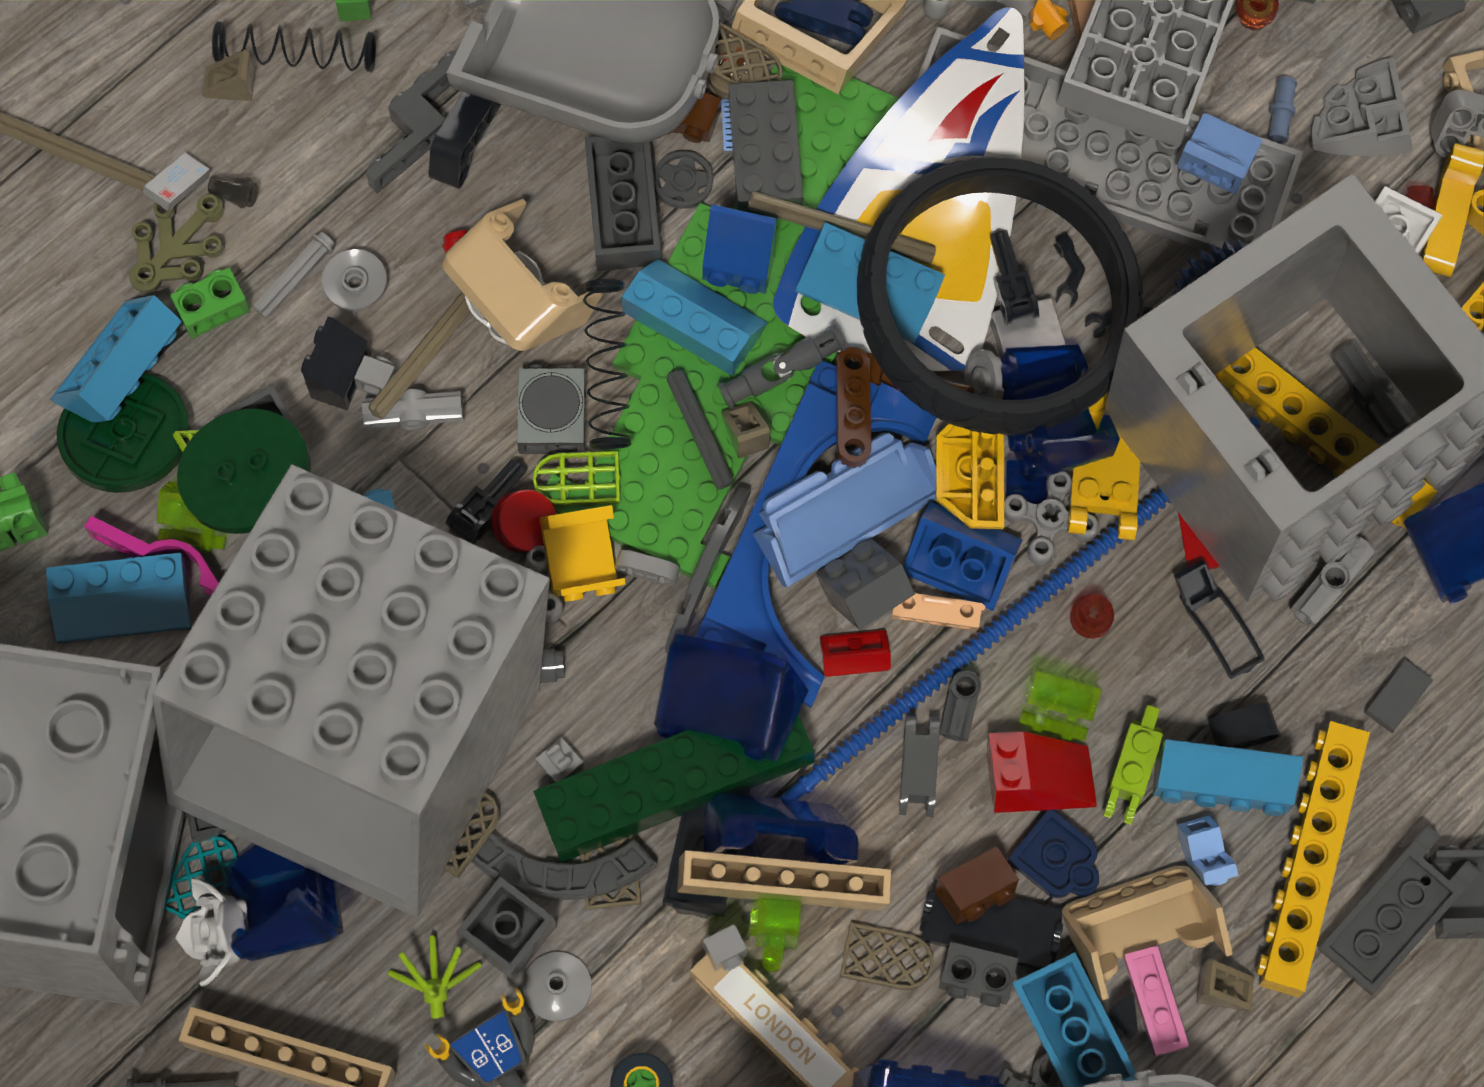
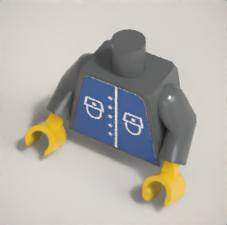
[425,988,533,1087]

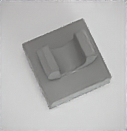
[535,737,584,783]

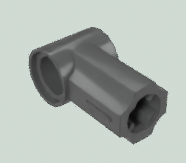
[939,671,981,742]

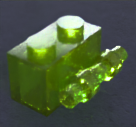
[157,481,227,552]
[1019,666,1102,741]
[749,898,801,973]

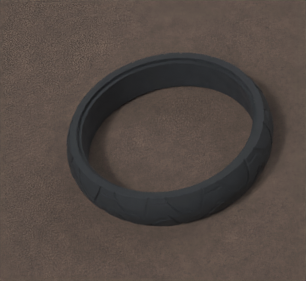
[857,157,1144,435]

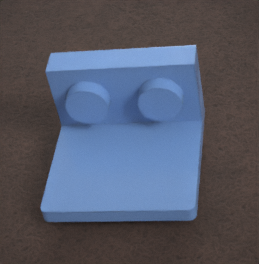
[1177,113,1262,195]

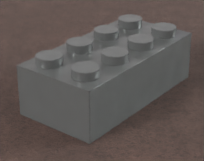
[729,80,803,216]
[585,136,661,271]

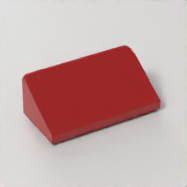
[820,630,891,677]

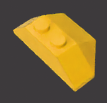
[936,423,1004,529]

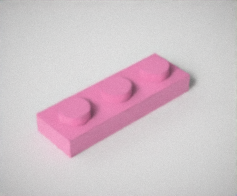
[1123,946,1189,1057]

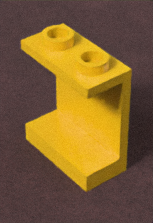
[539,505,626,602]

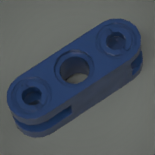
[774,0,873,46]

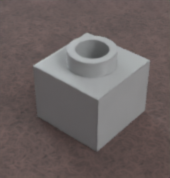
[354,355,396,397]
[703,924,747,972]

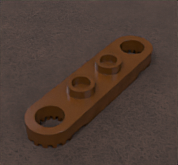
[835,347,871,468]

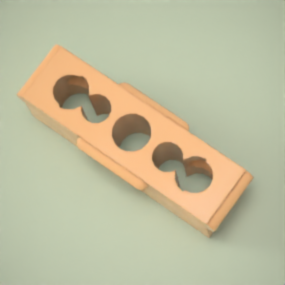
[891,593,985,631]

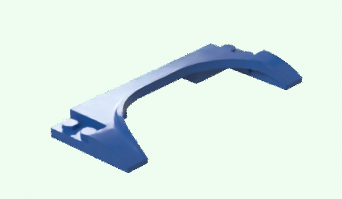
[689,360,936,708]

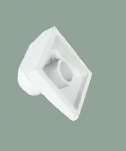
[1375,186,1442,255]

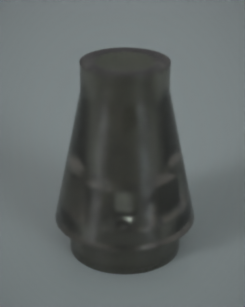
[208,174,259,208]

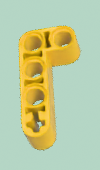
[1421,143,1484,277]

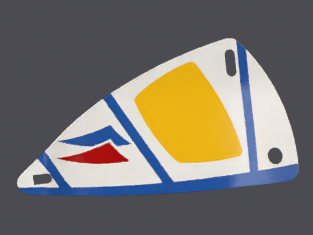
[773,7,1024,371]

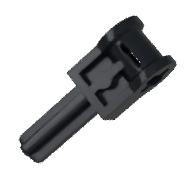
[990,230,1039,325]
[445,459,527,544]

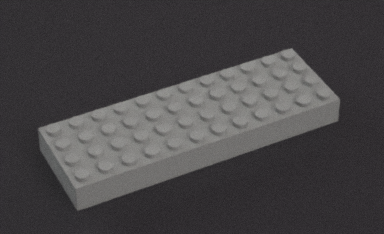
[1057,0,1234,148]

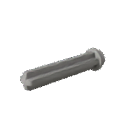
[254,232,335,318]

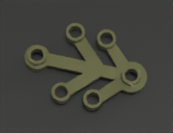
[129,194,224,292]

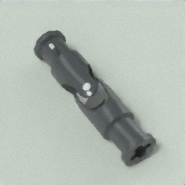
[717,324,847,410]

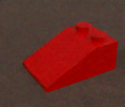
[987,731,1097,813]

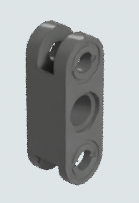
[899,715,940,817]

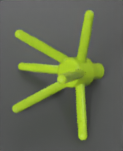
[388,935,482,1019]

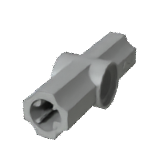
[362,389,463,430]
[1291,537,1375,628]

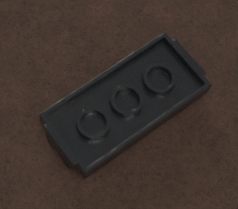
[663,788,750,919]
[919,879,1063,970]

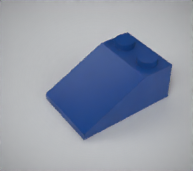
[703,204,776,294]

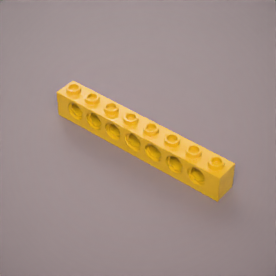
[1215,348,1438,530]
[1256,721,1370,998]

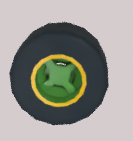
[610,1053,673,1087]

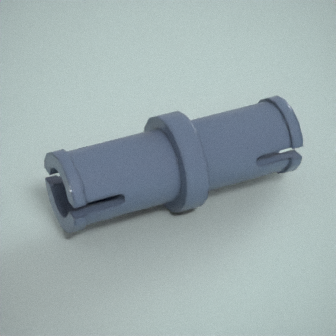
[1268,77,1298,143]

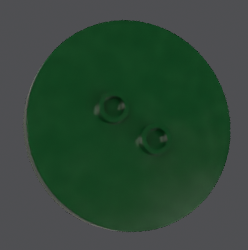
[57,373,191,493]
[177,409,311,534]

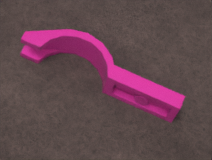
[84,516,219,597]

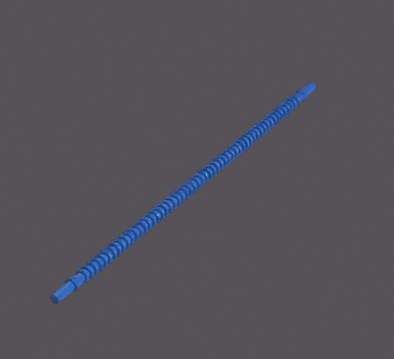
[772,417,1260,813]

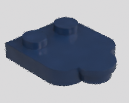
[1007,810,1099,898]

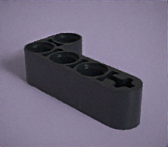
[428,92,502,189]

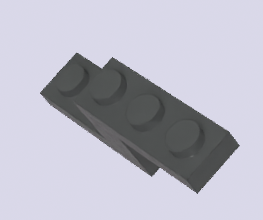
[366,47,459,194]

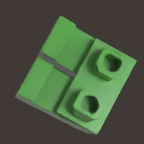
[0,473,48,551]

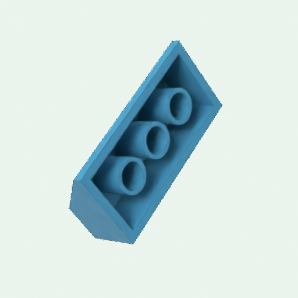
[794,222,945,344]
[621,259,768,376]
[50,295,182,423]
[46,553,192,643]
[1153,739,1303,816]
[1012,953,1136,1087]

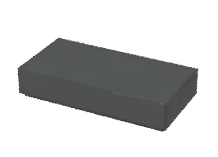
[1365,660,1433,733]

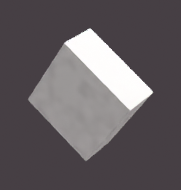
[990,298,1068,375]

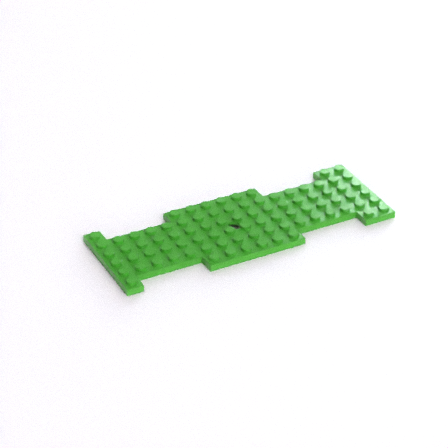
[542,64,899,589]

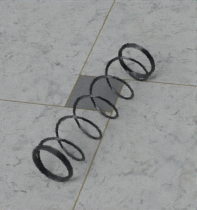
[212,21,376,73]
[582,279,632,449]

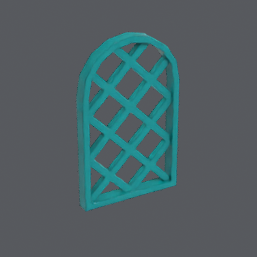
[164,836,238,919]

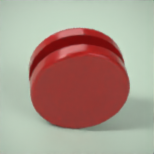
[491,490,557,553]

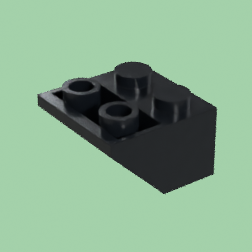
[301,316,371,410]

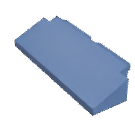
[753,433,936,587]

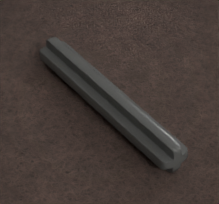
[667,370,733,490]

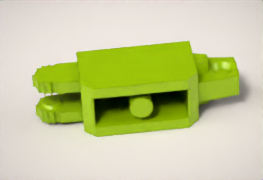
[1103,705,1163,825]

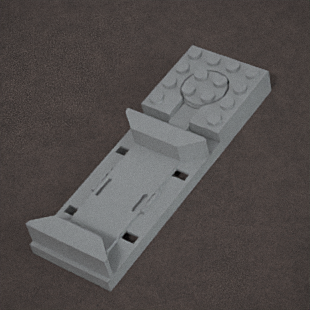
[917,26,1303,253]

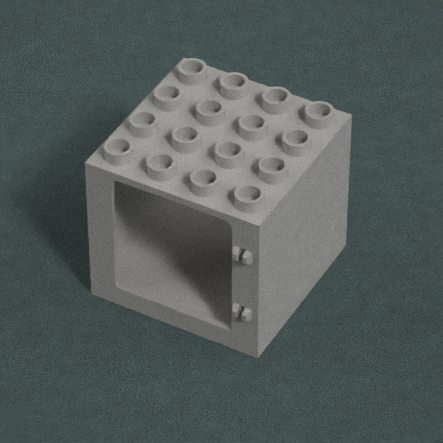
[1103,173,1484,602]
[152,465,550,918]
[0,644,185,1007]

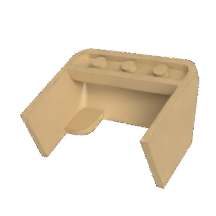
[442,199,603,351]
[1062,866,1233,1000]

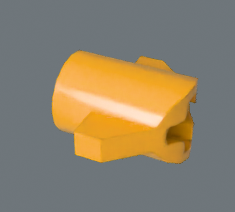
[1029,0,1069,40]

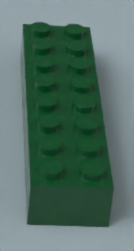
[533,691,815,863]

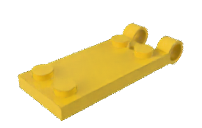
[1067,393,1140,541]

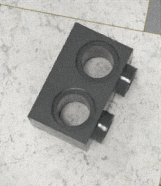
[939,942,1018,1007]

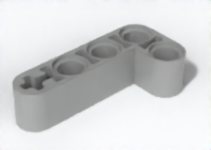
[1430,90,1484,157]

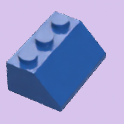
[903,502,1023,611]

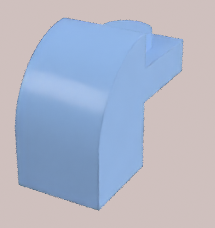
[1177,816,1238,886]

